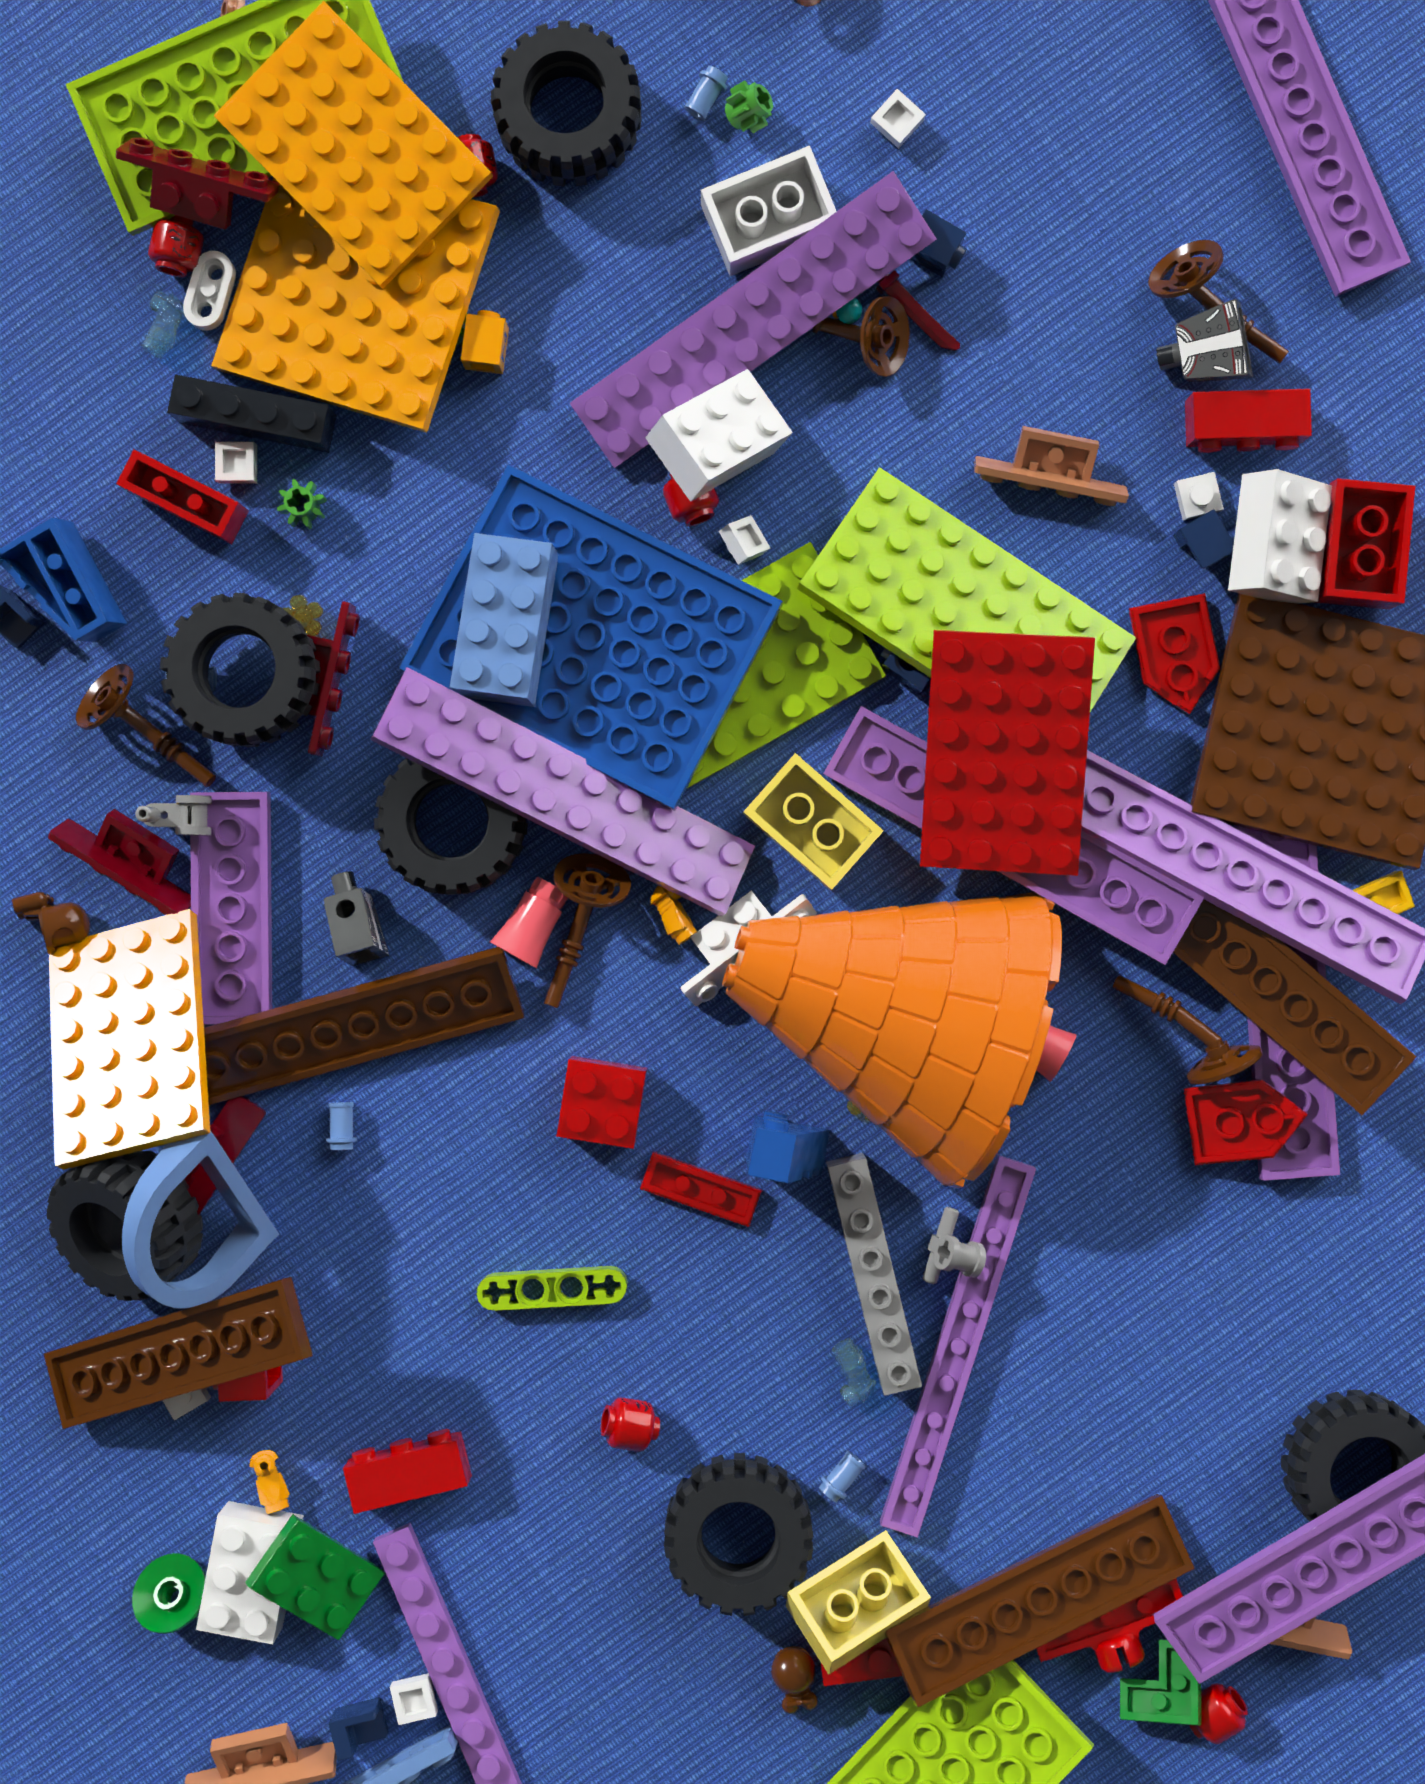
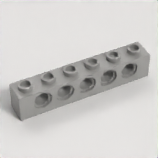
[826,1153,922,1396]

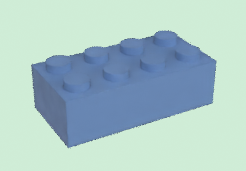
[449,533,558,707]

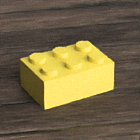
[743,753,884,890]
[786,1530,931,1674]

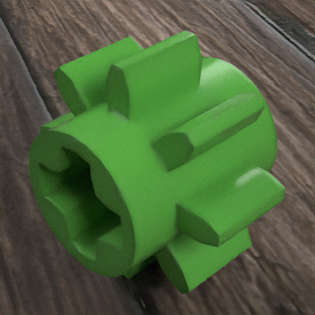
[725,80,773,133]
[277,479,327,529]

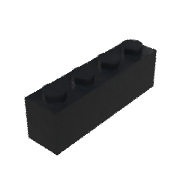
[167,374,337,453]

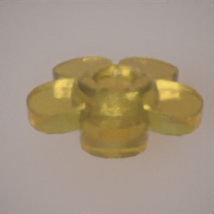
[283,595,323,636]

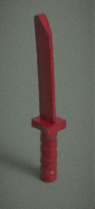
[876,270,960,351]

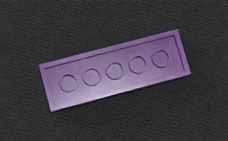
[190,792,272,1024]

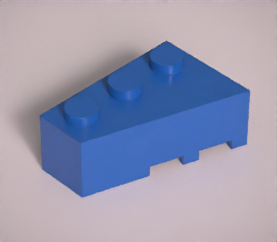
[0,517,127,642]
[746,1111,830,1183]

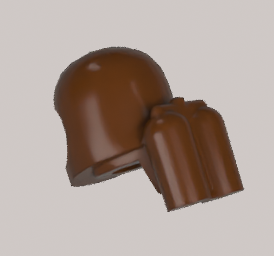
[12,892,90,955]
[771,1646,818,1715]

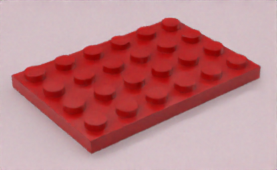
[920,630,1095,876]

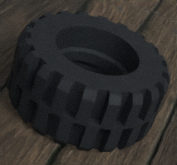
[491,21,642,187]
[160,593,321,747]
[374,759,528,895]
[47,1150,203,1301]
[1281,1390,1425,1522]
[664,1453,814,1616]

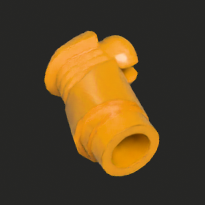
[651,885,698,945]
[249,1450,290,1514]

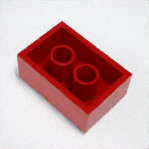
[1314,478,1416,610]

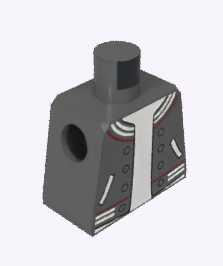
[1156,299,1253,382]
[324,871,389,966]

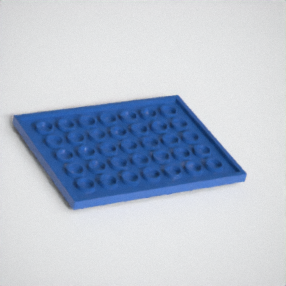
[399,465,783,811]

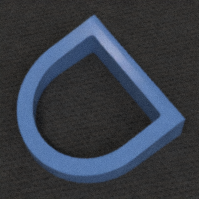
[122,1131,279,1309]

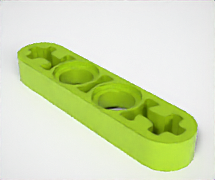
[477,1266,628,1311]

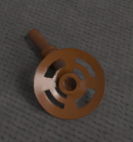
[1148,240,1289,364]
[813,296,910,377]
[76,664,216,787]
[544,853,631,1008]
[1112,975,1263,1084]

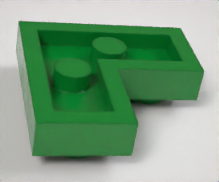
[1120,1640,1201,1726]

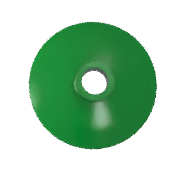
[132,1553,206,1634]

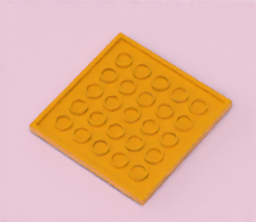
[211,178,500,433]

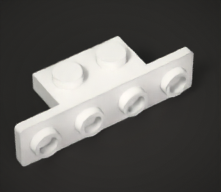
[681,890,817,1006]

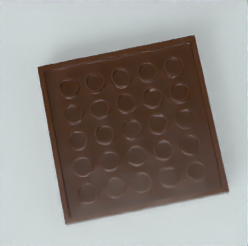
[1190,593,1425,870]

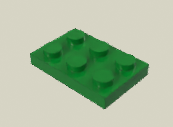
[245,1514,385,1640]

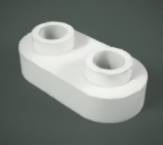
[183,251,236,331]

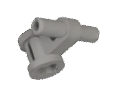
[135,795,212,836]
[922,1207,986,1284]

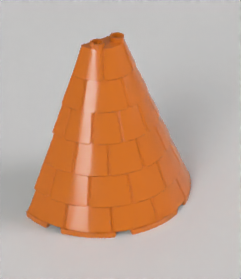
[722,892,1062,1188]

